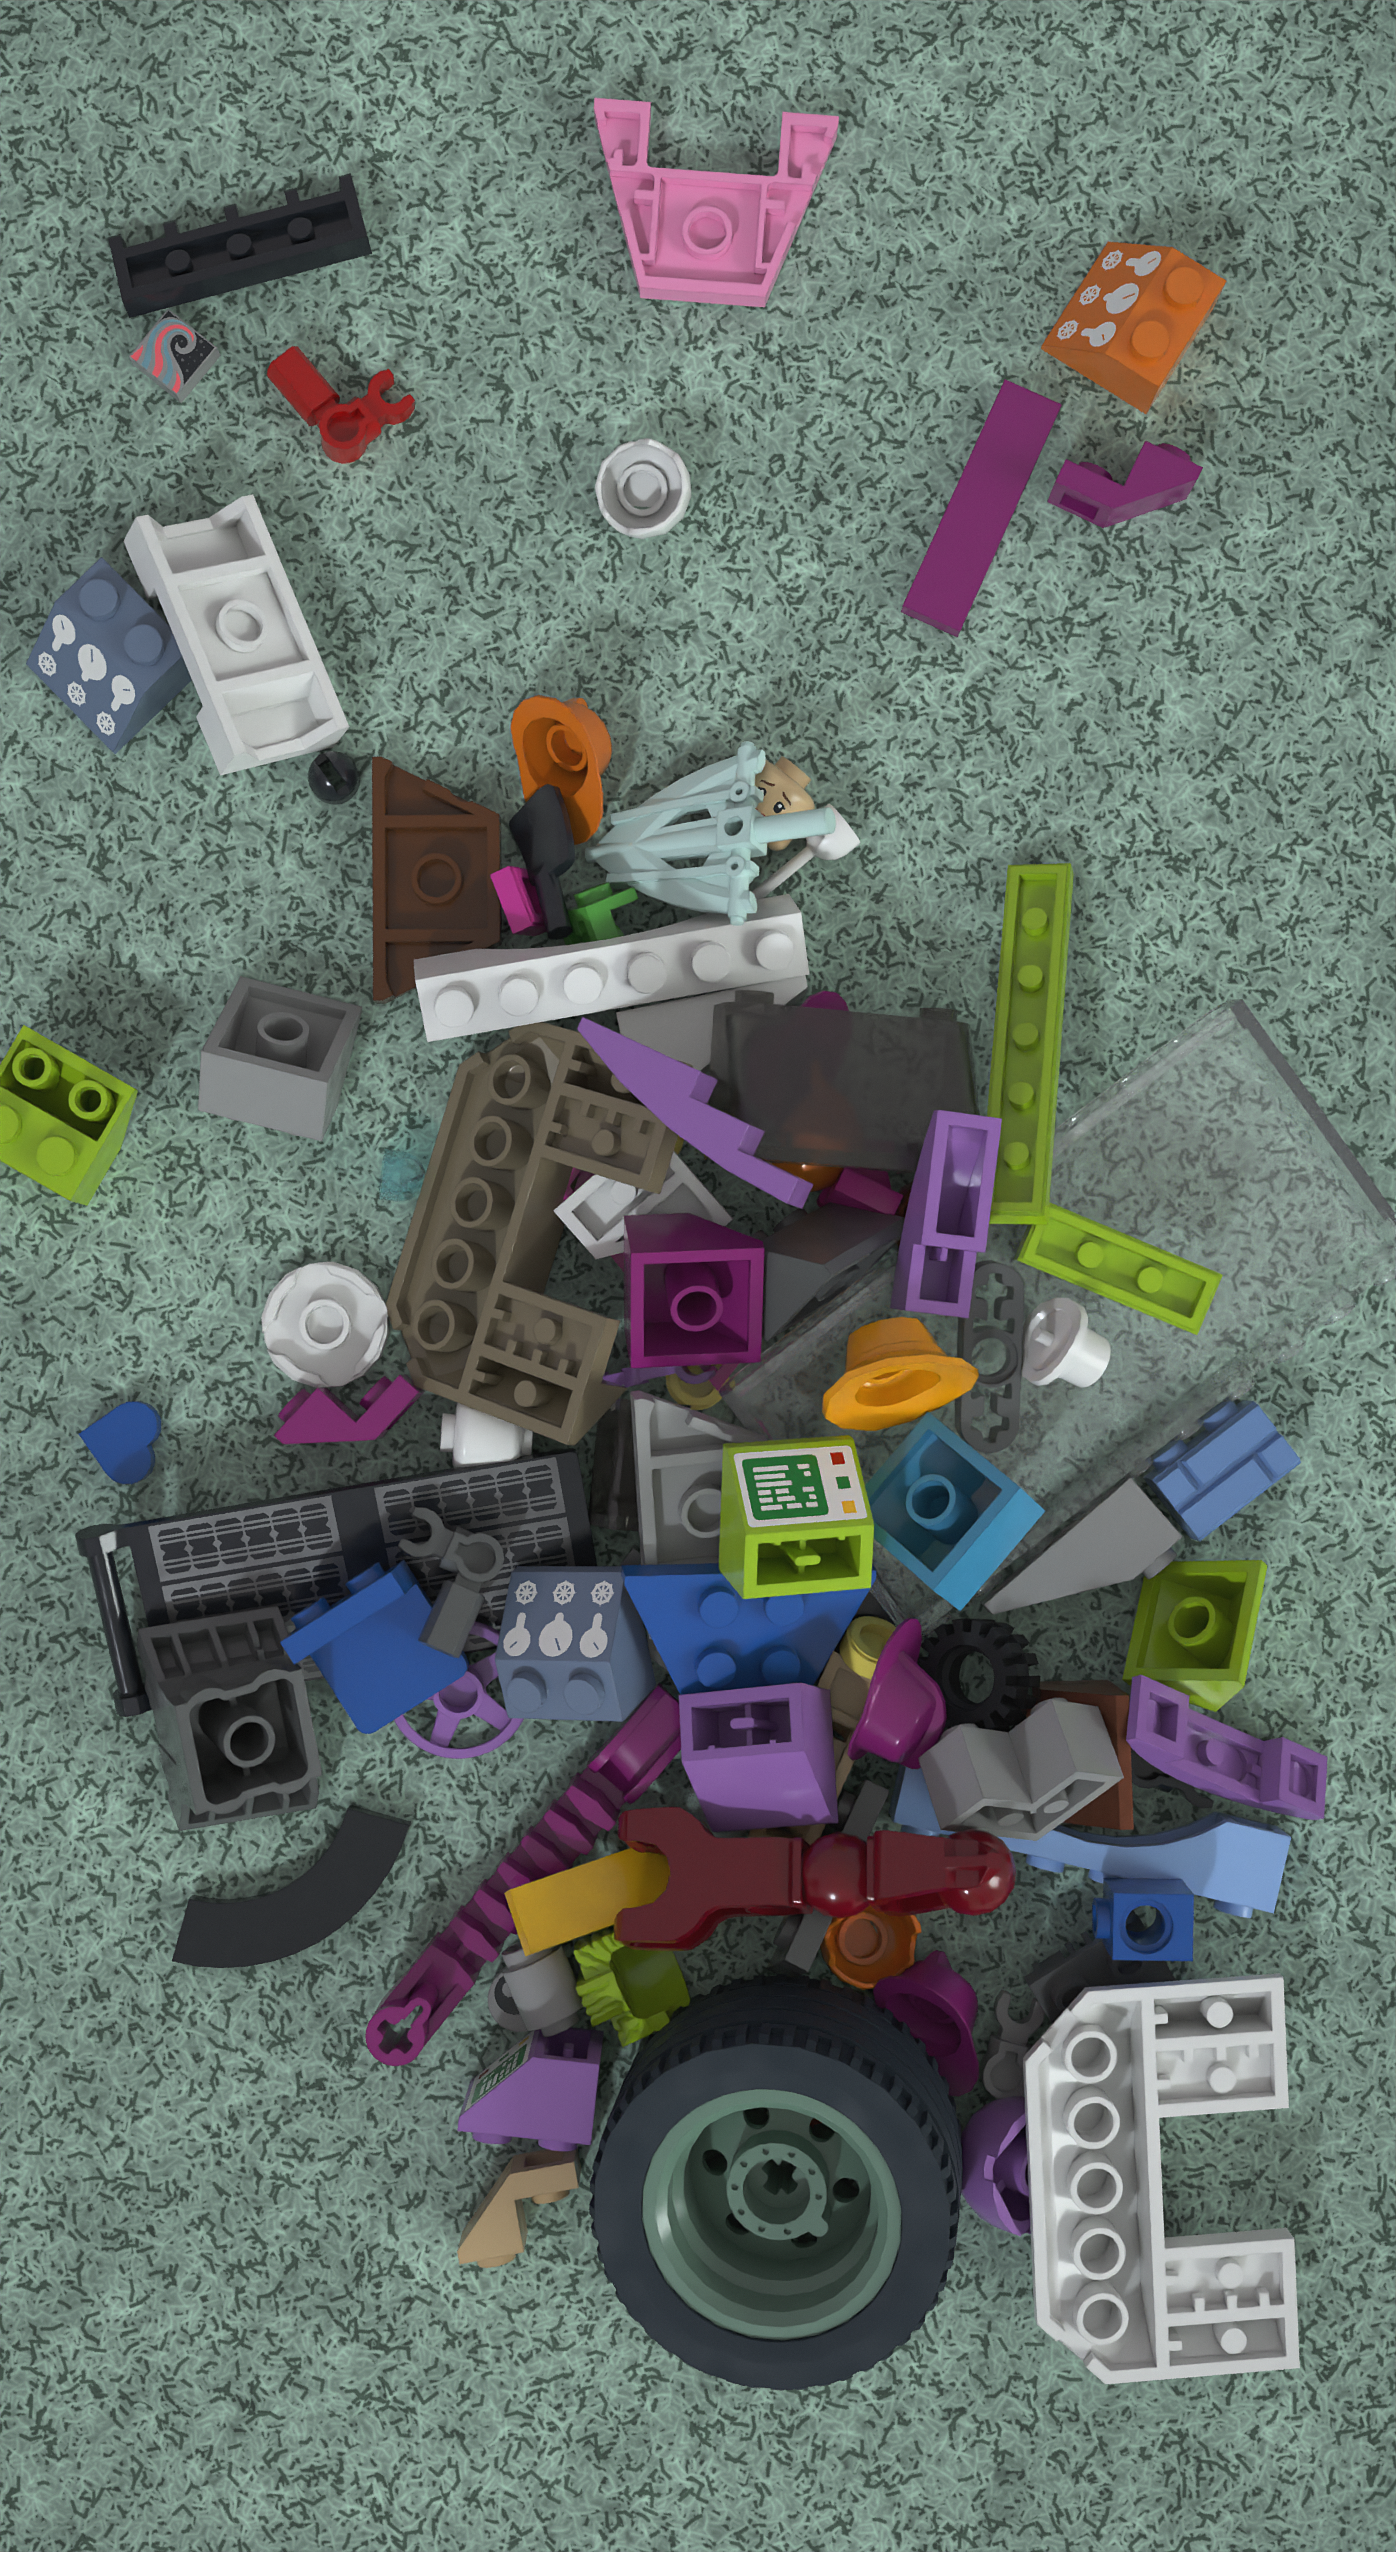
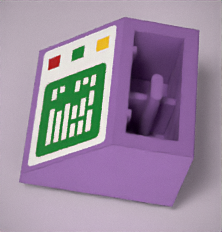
[457,2027,604,2151]

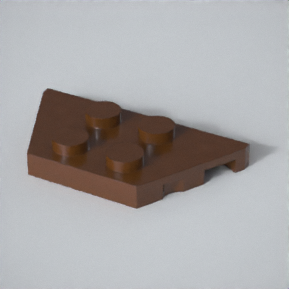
[372,757,502,1004]

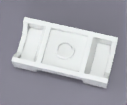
[124,494,349,775]

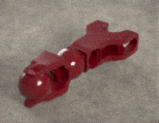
[614,1807,1016,1951]

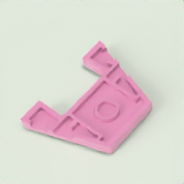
[594,98,839,307]

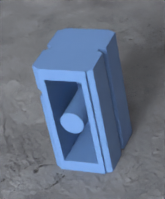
[1143,1398,1301,1541]

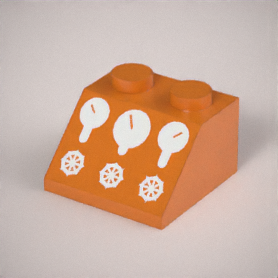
[1041,242,1227,414]

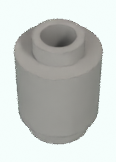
[501,1941,583,2037]

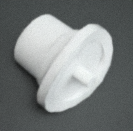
[1021,1297,1111,1388]

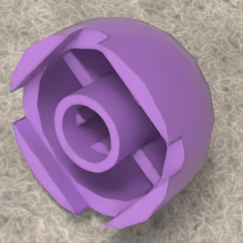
[960,2096,1031,2236]

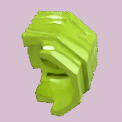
[573,1925,691,2047]

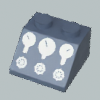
[26,557,192,754]
[495,1566,656,1722]

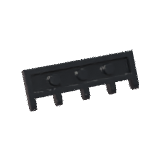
[108,173,372,318]

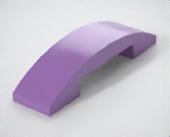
[1126,1675,1328,1820]

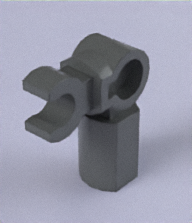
[397,1507,504,1659]

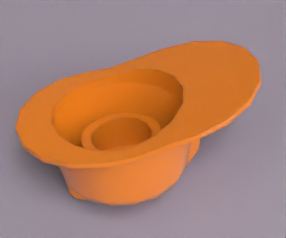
[511,695,612,845]

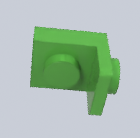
[563,882,639,945]

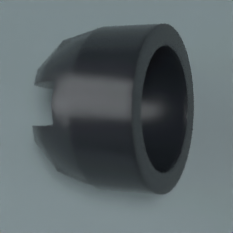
[308,751,360,805]

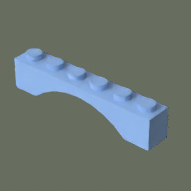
[889,1764,1291,1918]

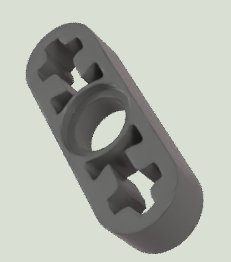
[954,1260,1024,1453]

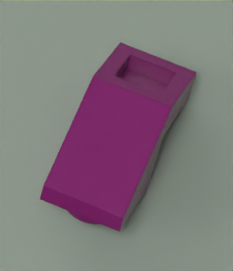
[1047,441,1203,528]
[274,1375,425,1444]

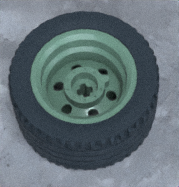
[589,1973,963,2391]

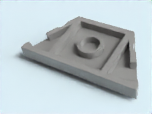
[630,1391,767,1639]

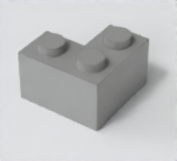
[918,1698,1124,1841]

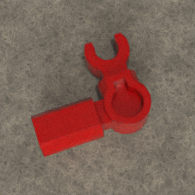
[267,346,415,464]

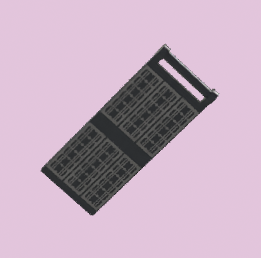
[75,1448,598,1717]

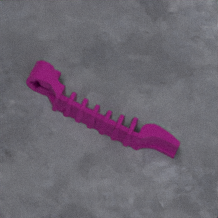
[365,1683,681,2066]

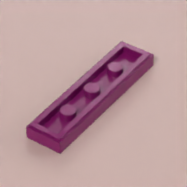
[901,379,1062,637]

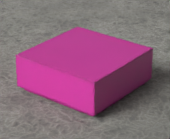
[490,866,546,936]

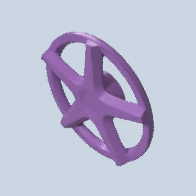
[394,1621,524,1759]

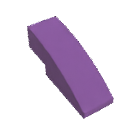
[890,1110,1002,1318]

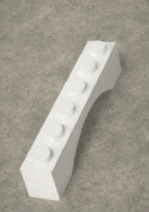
[414,894,809,1042]

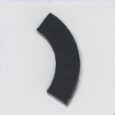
[172,1805,411,1968]

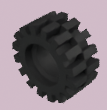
[917,1618,1041,1732]

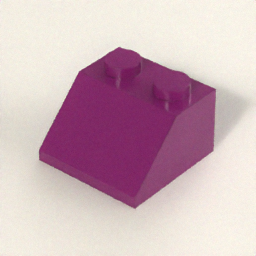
[624,1213,764,1368]

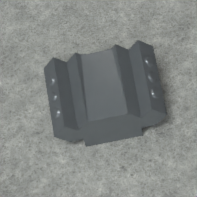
[137,1606,322,1831]

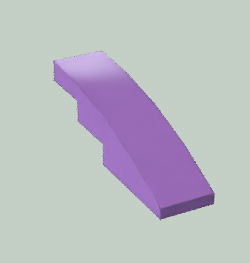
[577,1017,813,1209]

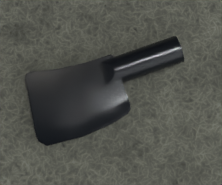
[509,784,575,940]

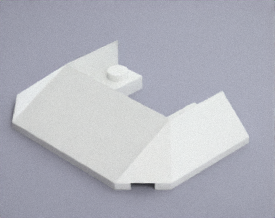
[1023,1973,1300,2384]

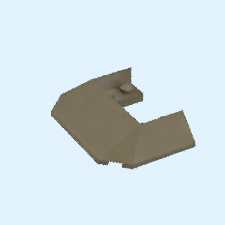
[386,1022,693,1446]

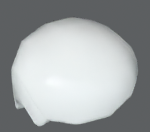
[594,438,691,539]

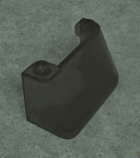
[704,990,980,1174]

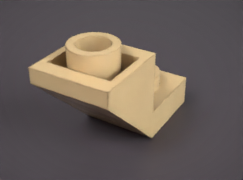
[457,2147,581,2268]

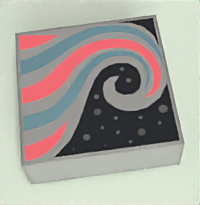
[129,309,221,403]

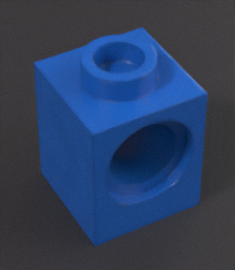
[1092,1878,1194,1961]

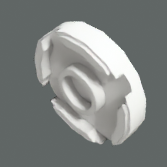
[261,1262,390,1388]

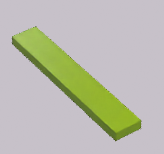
[987,863,1074,1225]

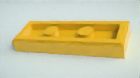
[504,1848,670,1957]

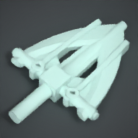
[585,741,836,926]

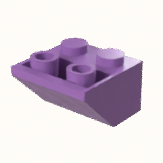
[679,1683,838,1833]

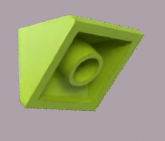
[1122,1560,1268,1712]

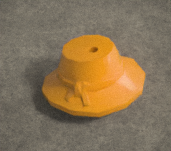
[822,1317,979,1431]

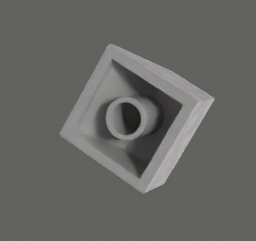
[198,976,362,1141]

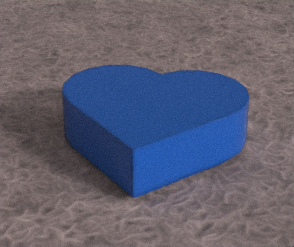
[79,1401,161,1484]

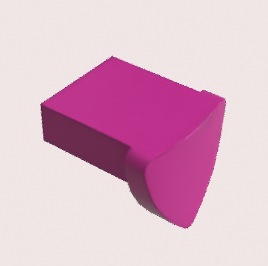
[816,1157,903,1215]

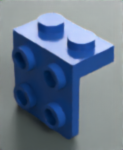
[280,1560,469,1734]

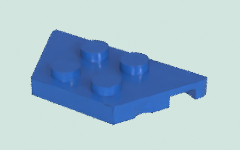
[621,1562,877,1695]

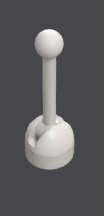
[752,804,861,899]

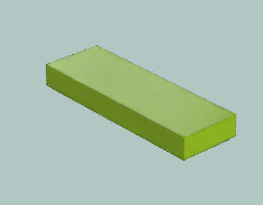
[1014,1202,1223,1335]

